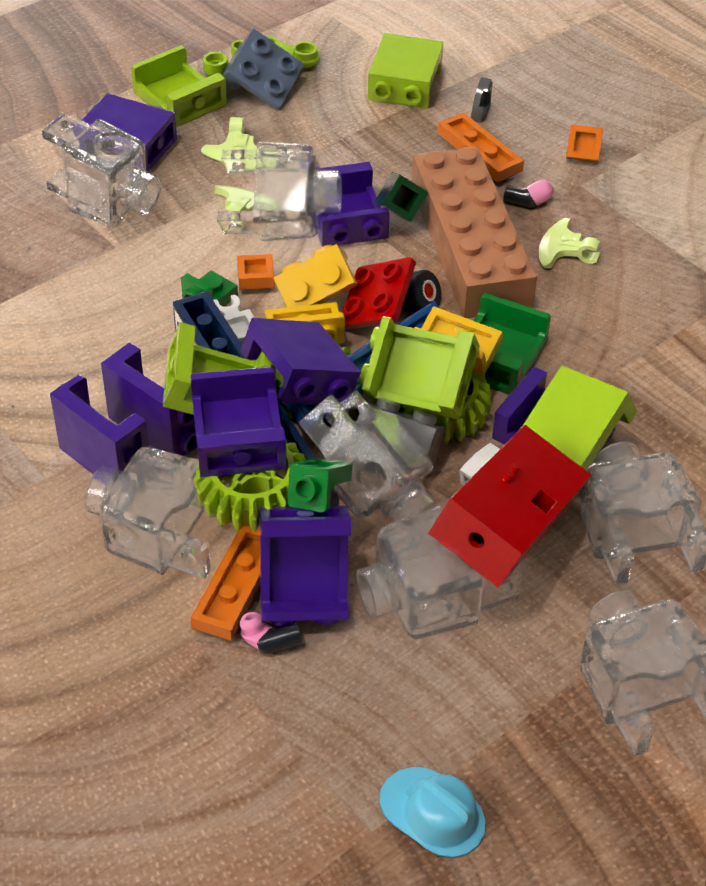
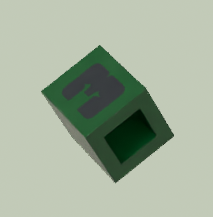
[374,172,429,222]

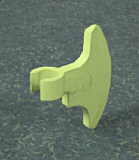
[201,117,275,165]
[214,185,283,228]
[539,218,600,268]

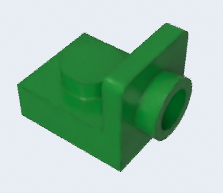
[181,270,238,307]
[287,458,353,512]

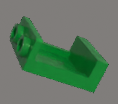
[473,293,551,395]

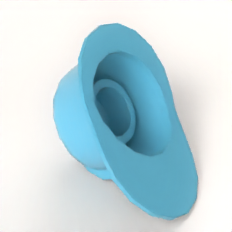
[379,767,485,858]

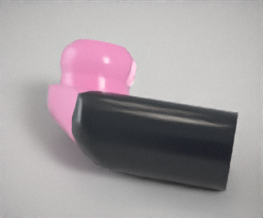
[503,180,553,208]
[239,612,304,654]

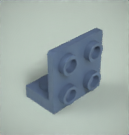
[222,28,304,110]

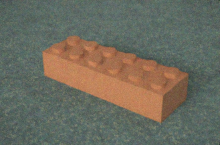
[412,147,537,319]

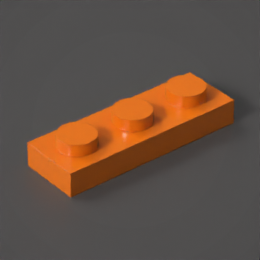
[438,112,524,183]
[190,526,260,641]

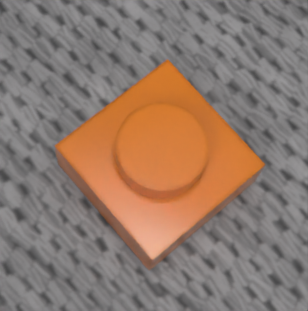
[566,124,603,162]
[237,254,275,290]

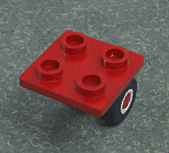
[342,257,441,330]

